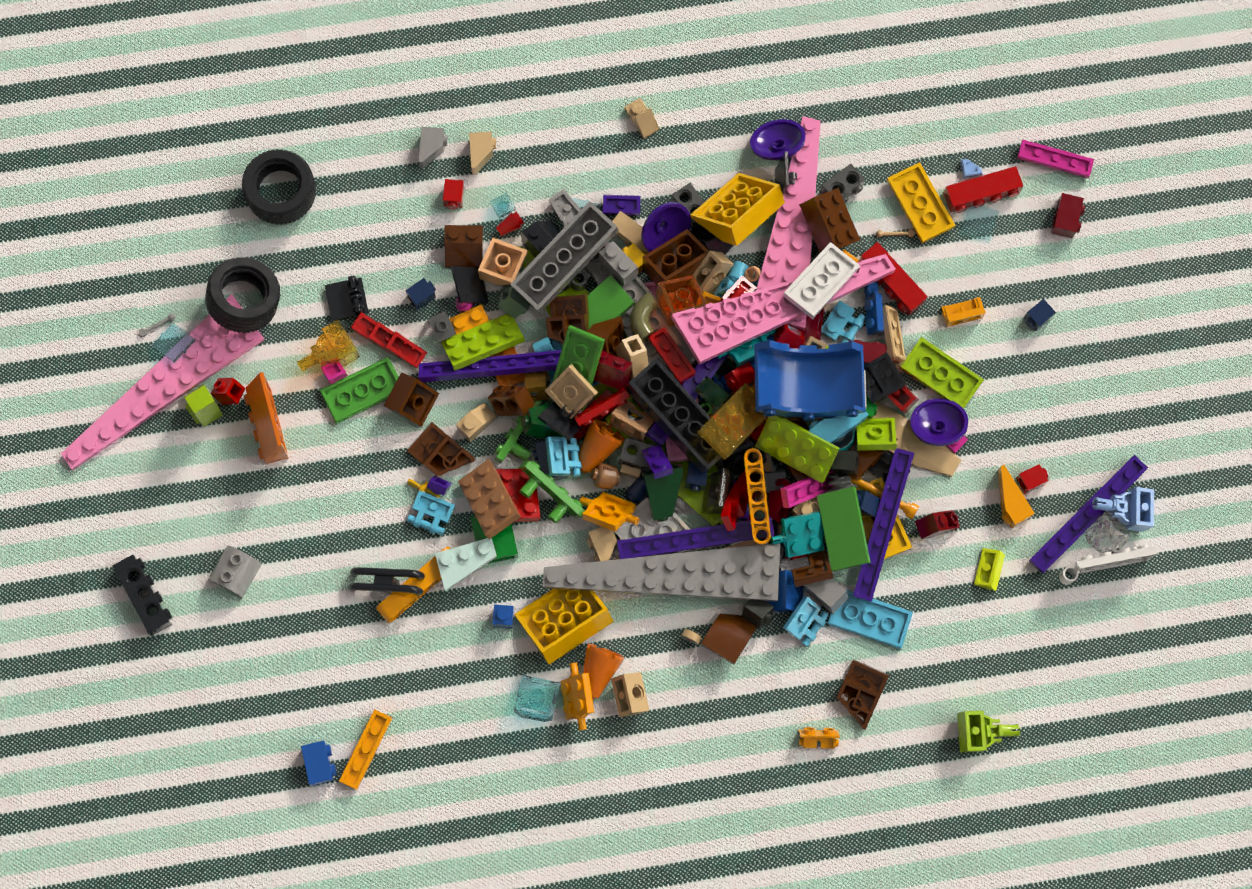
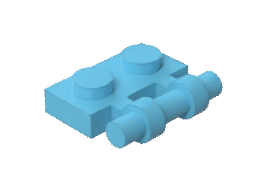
[821,300,866,343]
[545,437,582,477]
[407,490,455,536]
[783,596,829,647]

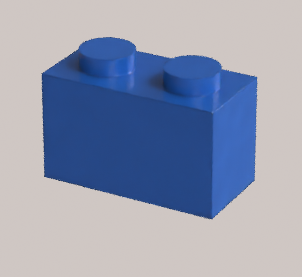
[301,740,337,787]

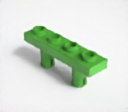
[494,400,542,464]
[519,461,585,523]

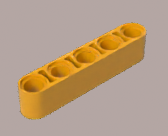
[744,448,771,545]
[376,546,450,623]

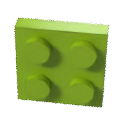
[856,418,897,451]

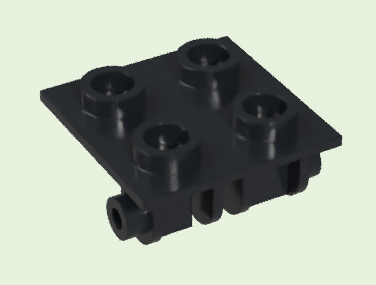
[324,276,369,321]

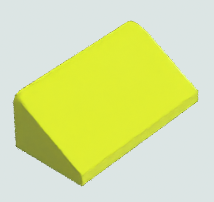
[974,548,1005,591]

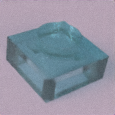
[490,192,516,219]

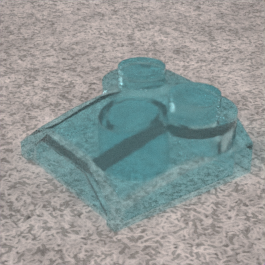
[514,674,561,722]

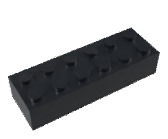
[625,358,735,474]

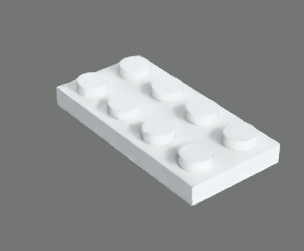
[783,242,860,319]

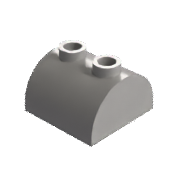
[208,545,262,598]

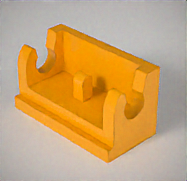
[941,297,986,327]

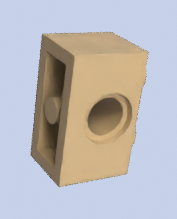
[689,251,734,294]
[611,672,650,717]

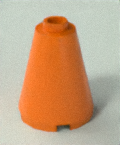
[578,419,625,473]
[583,643,625,700]

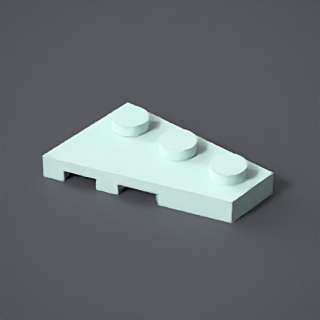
[435,538,497,591]

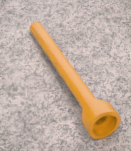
[847,474,919,519]

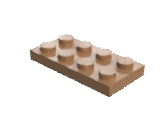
[458,459,521,539]

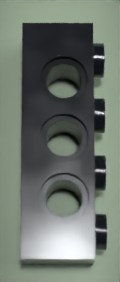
[112,554,173,636]

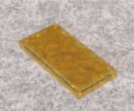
[697,383,767,460]

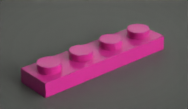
[1017,140,1094,178]
[780,469,834,508]

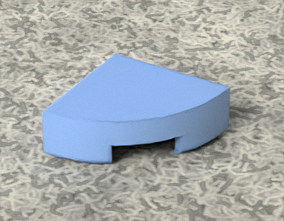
[960,159,983,179]

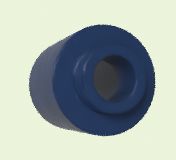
[625,476,647,504]

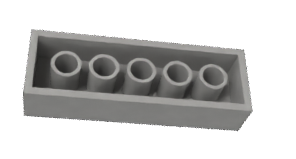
[510,201,619,313]

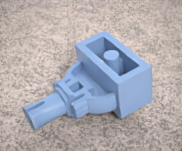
[1092,487,1154,532]

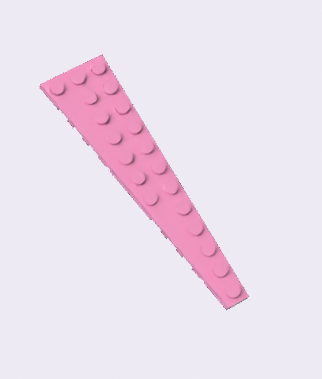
[756,116,821,331]
[671,254,896,365]
[61,294,265,470]

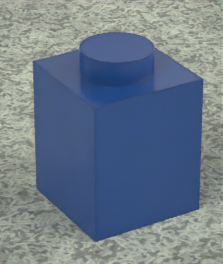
[493,604,514,629]

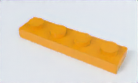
[339,709,393,790]

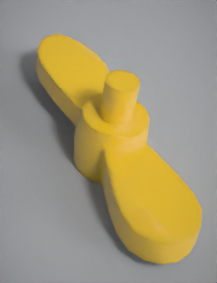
[407,479,440,498]

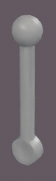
[139,313,176,337]

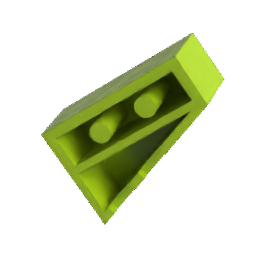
[184,384,223,427]

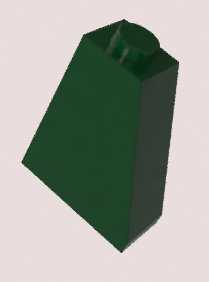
[521,403,568,441]
[642,464,683,522]

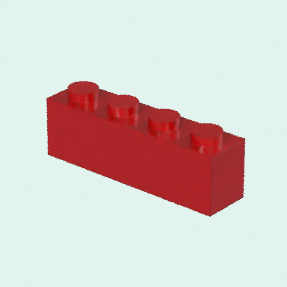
[943,166,1023,213]
[859,242,928,316]

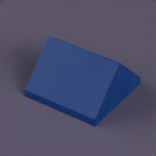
[767,570,803,612]

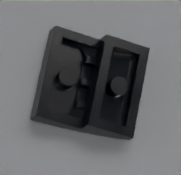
[864,352,907,404]

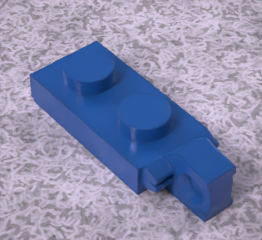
[864,282,884,336]

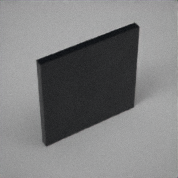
[775,152,797,195]
[451,266,489,304]
[538,401,583,441]

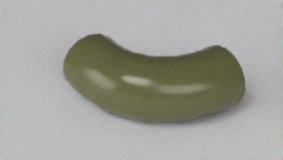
[630,292,659,343]

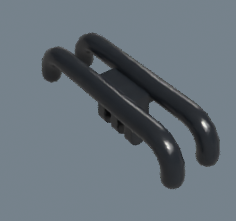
[348,567,425,595]

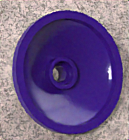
[750,119,806,161]
[641,202,691,252]
[910,398,968,446]

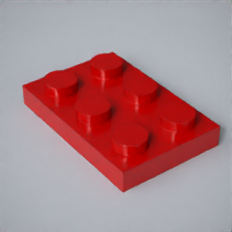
[496,468,540,522]

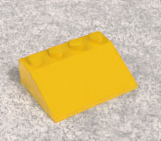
[690,173,785,246]
[514,588,614,665]

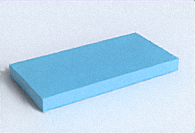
[827,590,913,650]

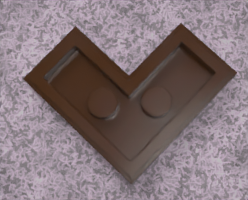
[791,549,833,587]

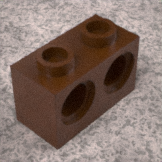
[488,385,535,416]

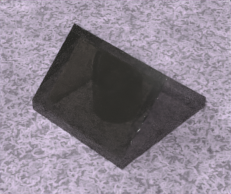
[701,468,735,514]

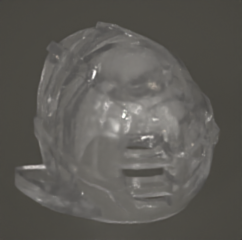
[1084,514,1130,554]

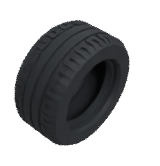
[242,149,316,225]
[205,257,280,333]

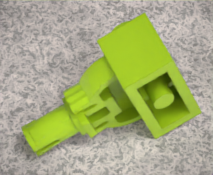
[957,711,1020,753]

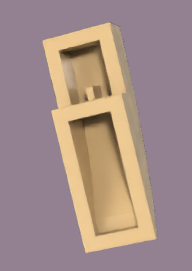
[612,211,650,255]

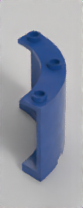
[754,340,866,421]

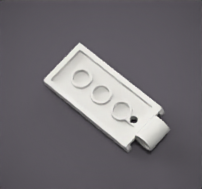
[1059,544,1158,585]

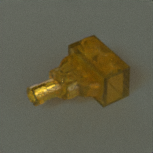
[296,320,360,372]

